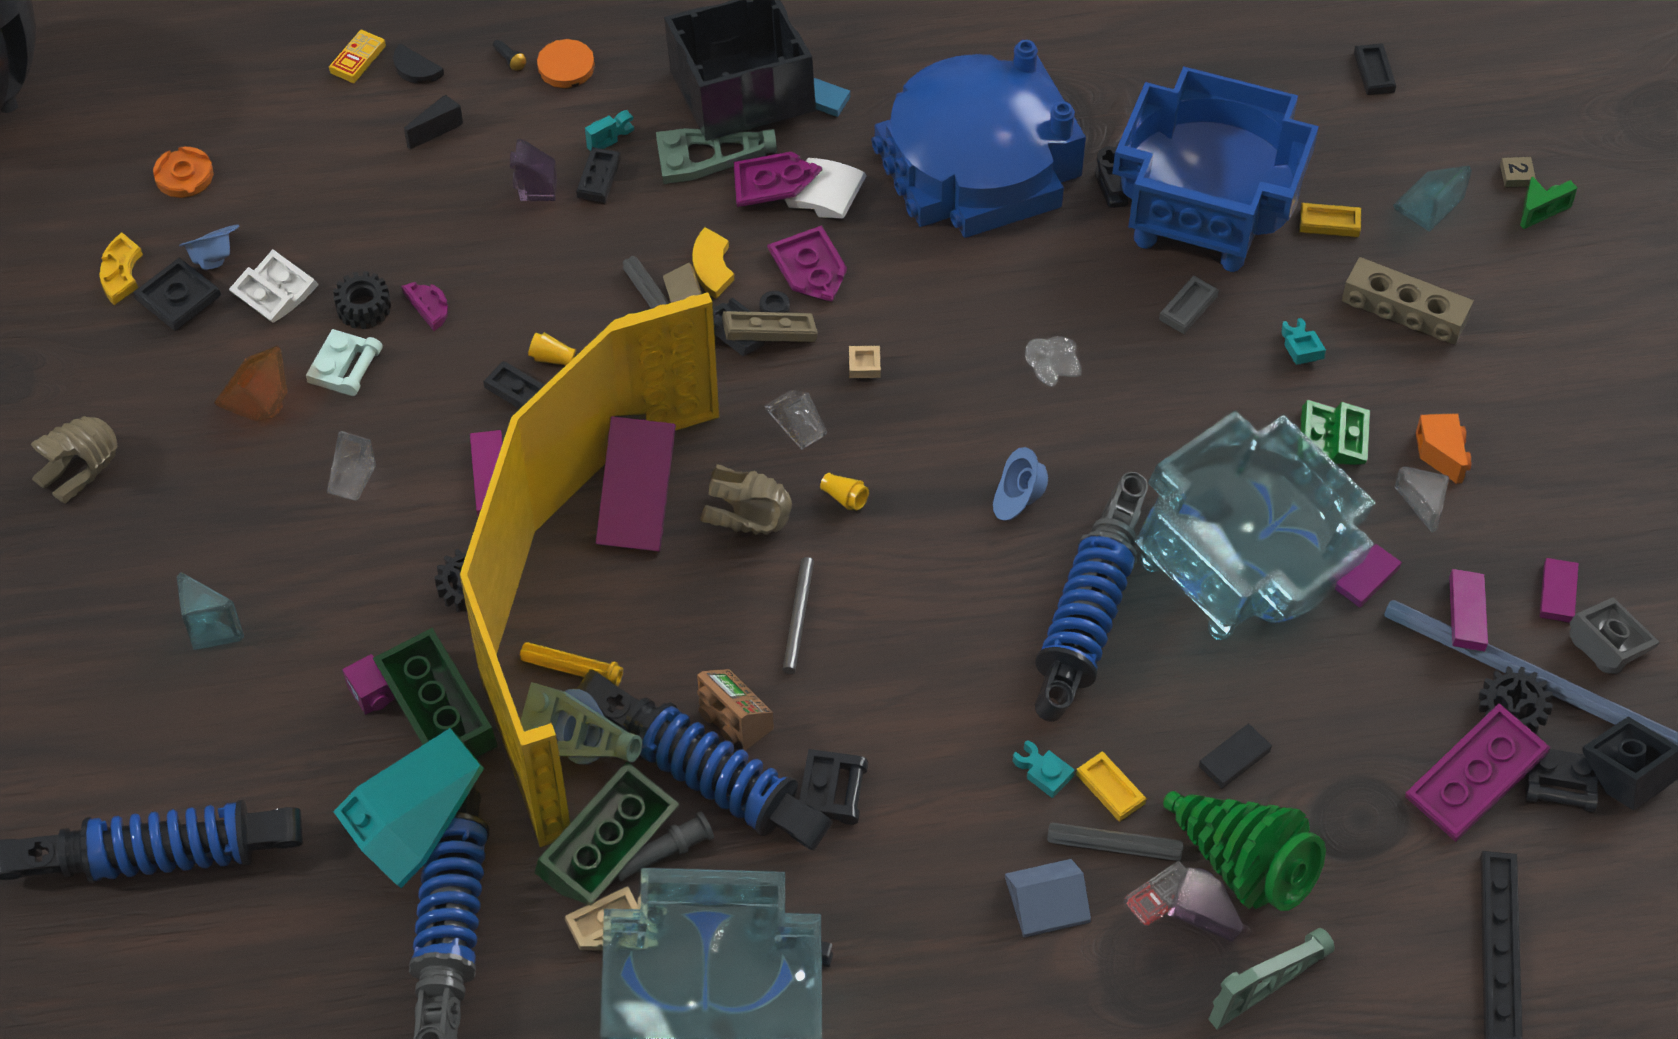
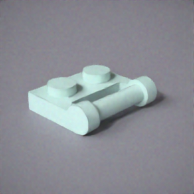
[306,329,383,396]

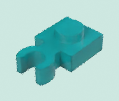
[585,110,634,151]
[1281,318,1326,365]
[1012,740,1075,798]

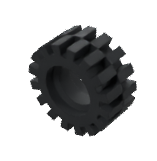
[333,271,391,329]

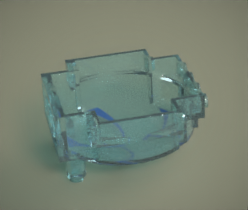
[1135,410,1376,640]
[600,868,822,1039]

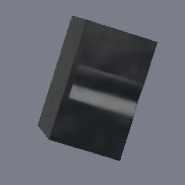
[664,0,816,141]

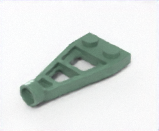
[656,128,777,184]
[520,682,642,762]
[1208,928,1335,1030]

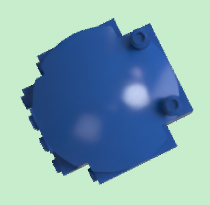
[871,40,1086,238]
[1112,66,1319,272]

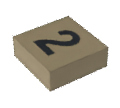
[1500,157,1536,187]

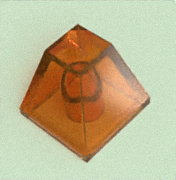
[214,346,288,421]

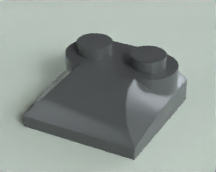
[1569,597,1660,674]

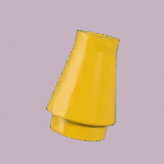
[528,332,576,365]
[820,473,869,510]

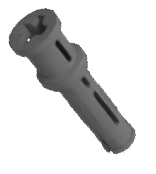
[617,811,714,881]

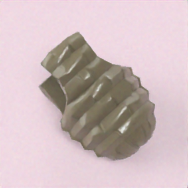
[31,416,118,504]
[700,464,792,535]

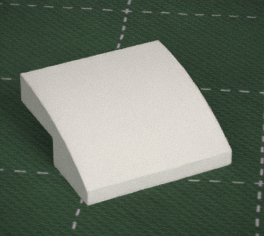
[785,158,866,218]
[229,249,319,323]

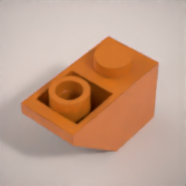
[1416,414,1471,483]

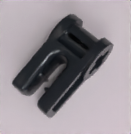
[1095,146,1128,208]

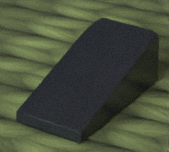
[404,95,463,150]

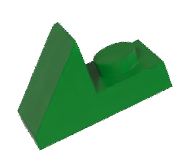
[1520,176,1578,229]

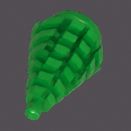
[1163,791,1326,911]

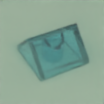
[1393,166,1472,232]
[177,572,244,650]

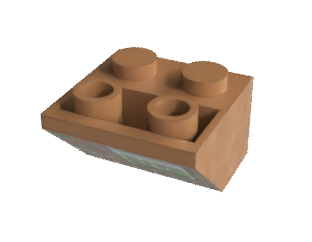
[697,669,774,751]

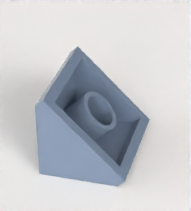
[1005,859,1091,937]

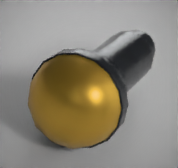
[493,40,526,71]

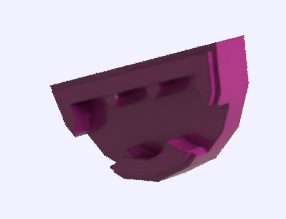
[401,282,448,331]

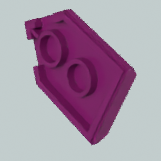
[734,152,823,207]
[767,225,847,302]

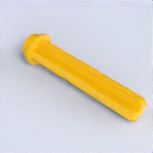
[520,642,623,686]

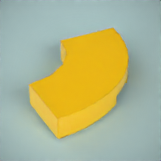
[692,227,735,299]
[99,233,143,305]

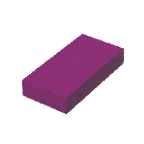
[1335,544,1402,608]
[1539,558,1579,622]

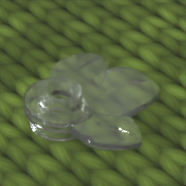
[1025,336,1082,387]

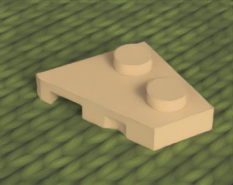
[565,886,658,950]

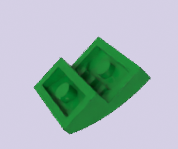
[1299,400,1370,465]

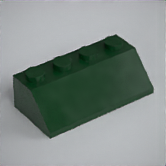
[373,628,498,758]
[534,762,680,906]

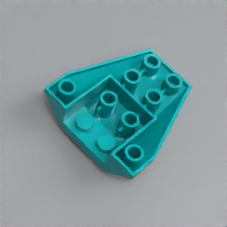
[333,728,484,888]

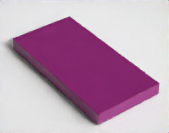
[596,416,676,552]
[1405,703,1551,842]

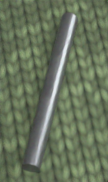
[782,557,814,674]

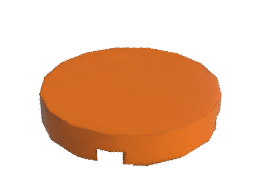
[537,39,595,88]
[153,146,214,198]

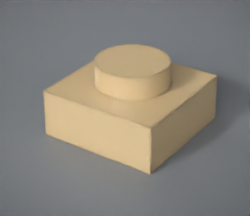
[849,346,881,378]

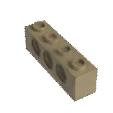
[1342,257,1474,345]

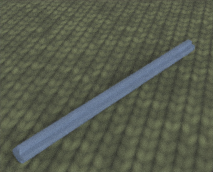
[1385,600,1678,746]

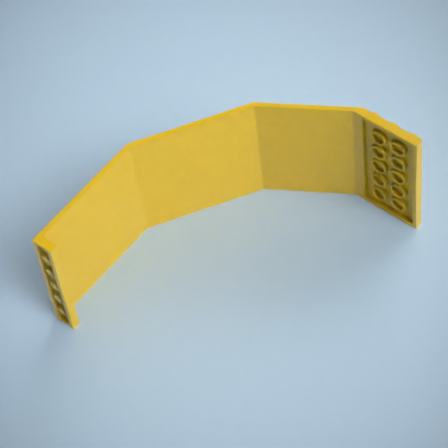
[460,292,719,847]

